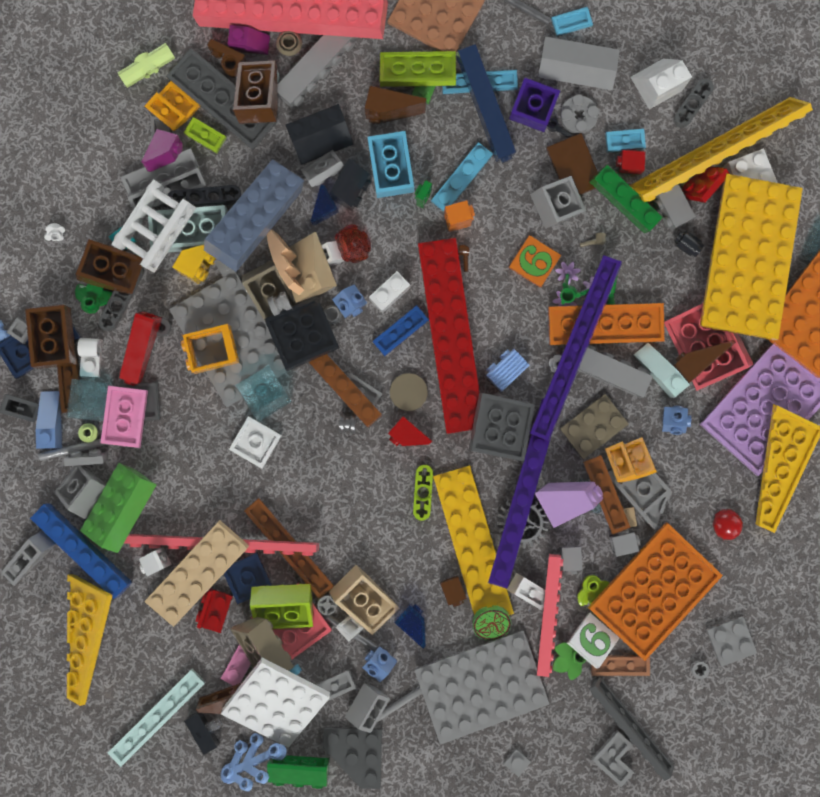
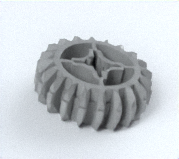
[497,498,549,549]

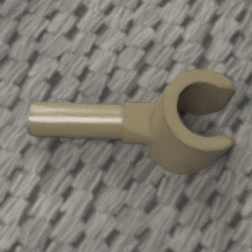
[580,233,606,247]

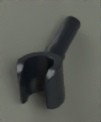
[547,118,572,138]

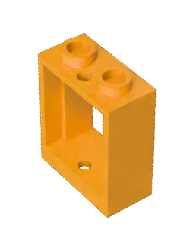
[181,324,240,374]

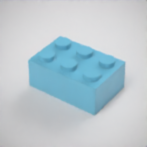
[367,131,414,198]

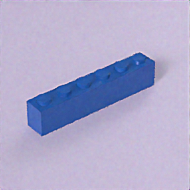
[30,503,133,599]

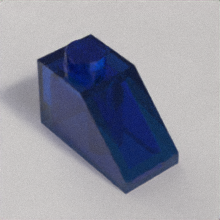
[394,603,426,649]

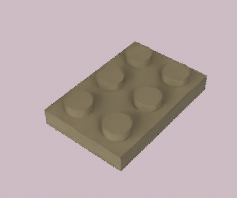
[560,394,628,459]

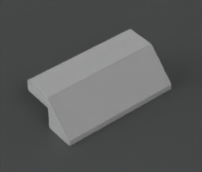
[538,36,619,90]
[120,148,206,210]

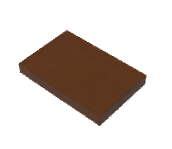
[546,133,598,195]

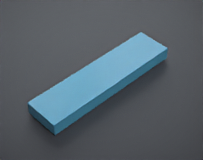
[442,70,518,94]

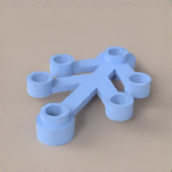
[221,733,286,791]

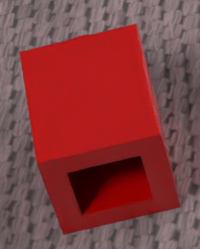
[616,150,646,175]

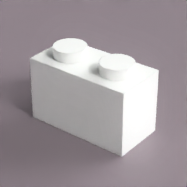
[369,271,410,314]

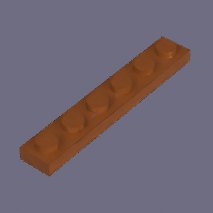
[309,354,382,428]
[244,498,334,599]

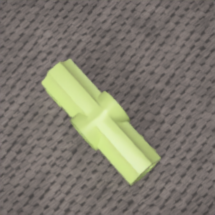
[118,43,175,88]

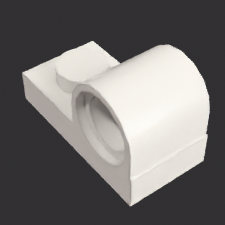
[77,338,103,377]
[507,573,545,610]

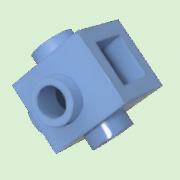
[332,284,367,318]
[662,406,691,435]
[362,646,397,682]

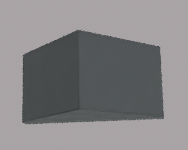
[0,394,39,423]

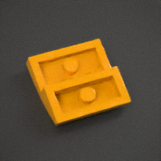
[144,81,200,132]
[605,437,657,483]

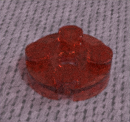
[335,224,371,263]

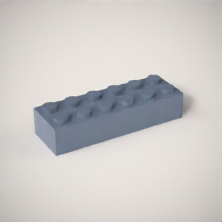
[204,159,304,272]

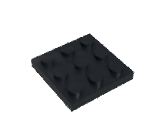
[264,296,340,371]

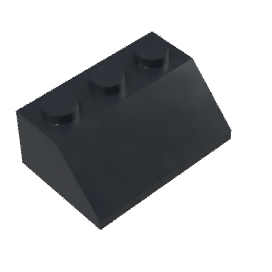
[286,104,354,165]

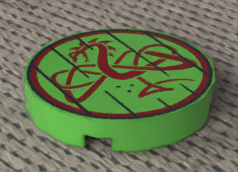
[472,605,511,640]

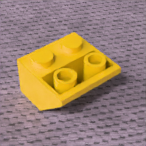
[172,245,216,284]

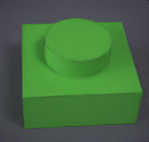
[412,86,436,104]

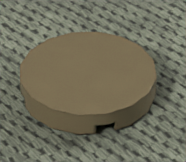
[390,373,428,411]

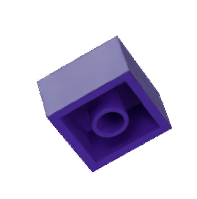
[509,78,560,132]

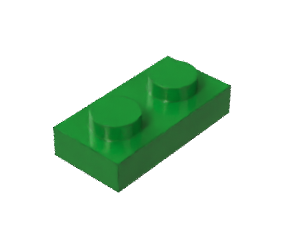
[415,180,432,208]

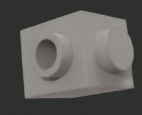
[609,529,641,557]
[560,546,583,574]

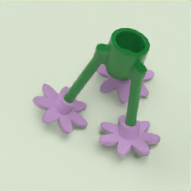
[552,262,594,306]

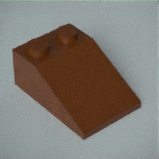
[233,60,278,124]
[365,86,426,124]
[76,239,143,294]

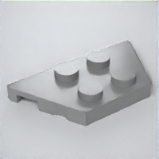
[608,470,672,530]

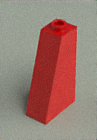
[119,311,162,386]

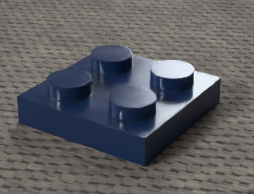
[224,552,273,605]

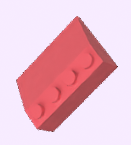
[664,303,754,391]

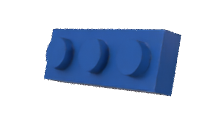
[372,305,429,357]

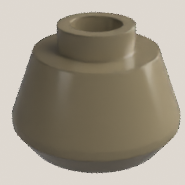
[276,31,302,56]

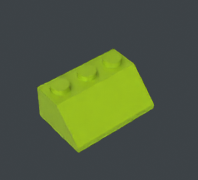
[250,584,313,629]

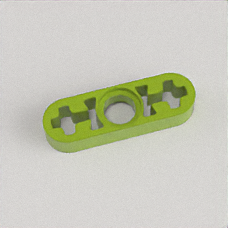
[413,465,433,521]

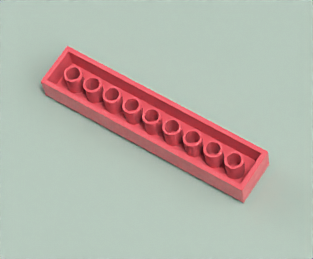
[193,0,388,39]

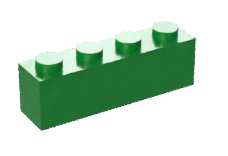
[590,165,663,234]

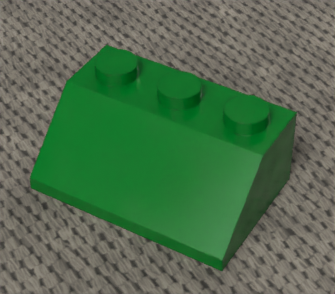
[267,755,330,789]

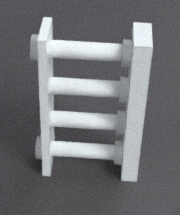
[111,179,196,273]

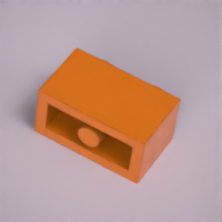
[444,200,475,232]

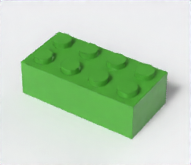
[80,463,157,553]

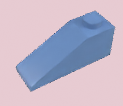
[36,391,62,449]

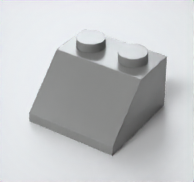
[530,176,586,229]
[54,465,106,519]

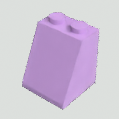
[535,482,603,528]

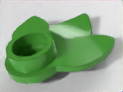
[553,642,586,680]

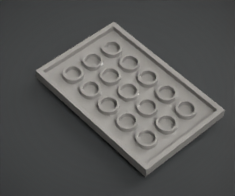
[169,271,290,408]
[414,630,549,745]

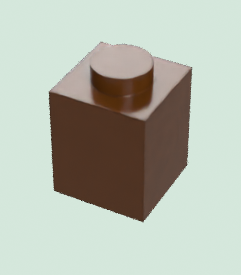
[440,575,467,607]

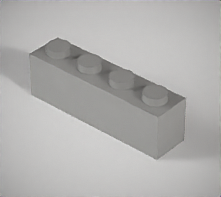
[578,345,653,398]

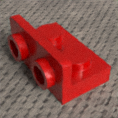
[195,588,233,633]

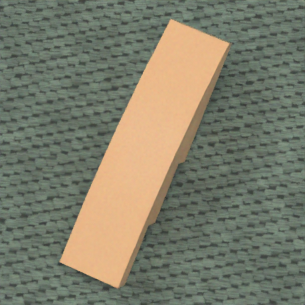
[267,229,304,295]

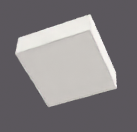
[336,615,364,642]

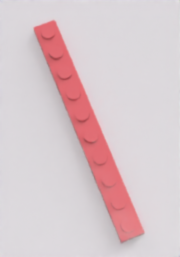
[124,534,319,556]

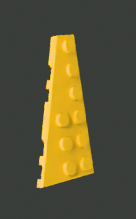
[755,404,820,533]
[67,574,113,706]

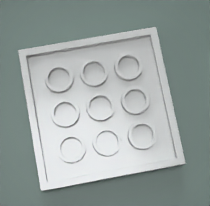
[221,658,330,748]

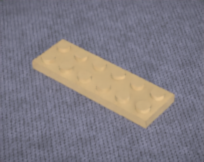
[144,520,249,627]

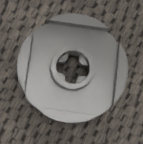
[560,95,599,134]

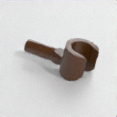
[458,245,469,272]

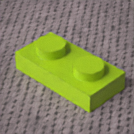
[184,117,227,154]

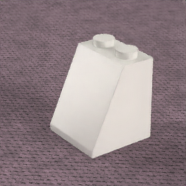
[630,59,692,109]

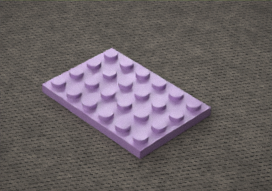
[699,343,820,476]

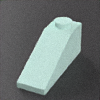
[634,343,690,398]

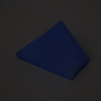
[311,185,339,225]

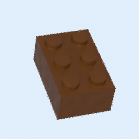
[25,305,77,369]

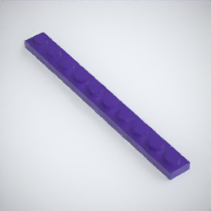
[530,255,622,441]
[488,398,551,589]

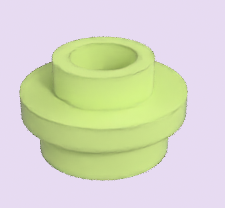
[78,423,98,443]

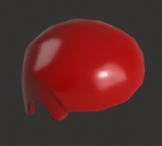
[713,509,743,540]

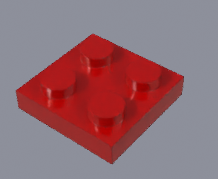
[682,166,730,203]

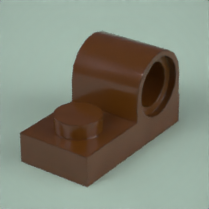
[207,39,247,77]

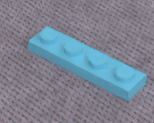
[431,142,493,212]

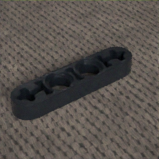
[167,185,241,209]

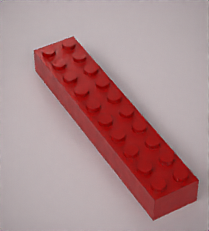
[418,238,480,434]

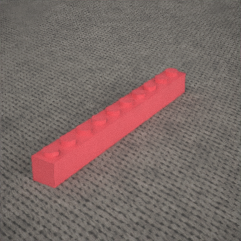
[537,554,563,677]

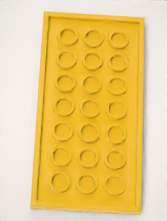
[700,174,803,340]

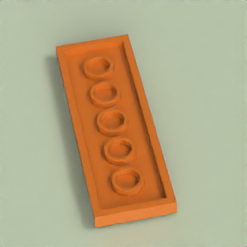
[548,303,665,345]

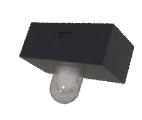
[184,712,222,755]

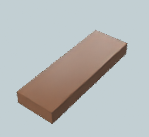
[591,655,650,676]

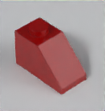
[388,416,432,446]

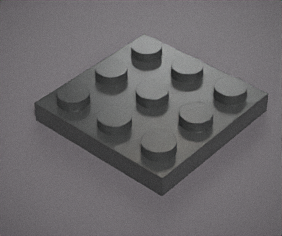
[468,393,535,461]

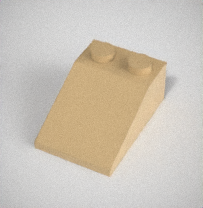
[290,232,337,303]
[329,565,400,635]

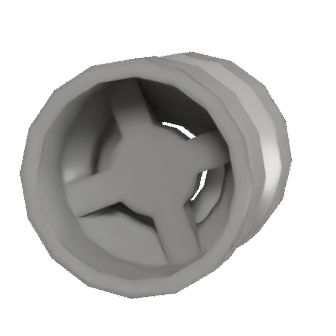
[267,291,292,316]

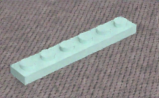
[108,668,206,767]

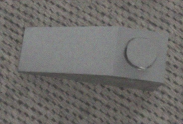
[1,530,56,586]

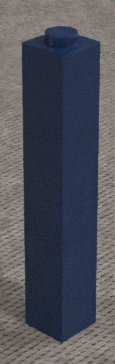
[456,44,516,163]

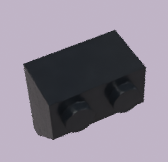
[330,159,372,211]

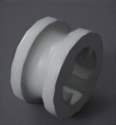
[690,660,709,679]

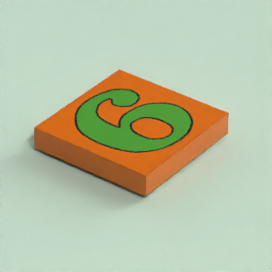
[509,235,561,288]

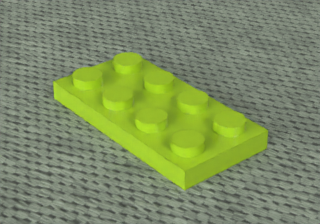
[380,51,456,87]

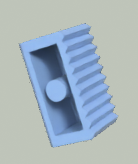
[485,349,530,392]

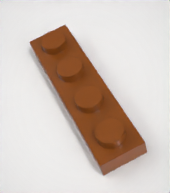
[583,455,631,534]

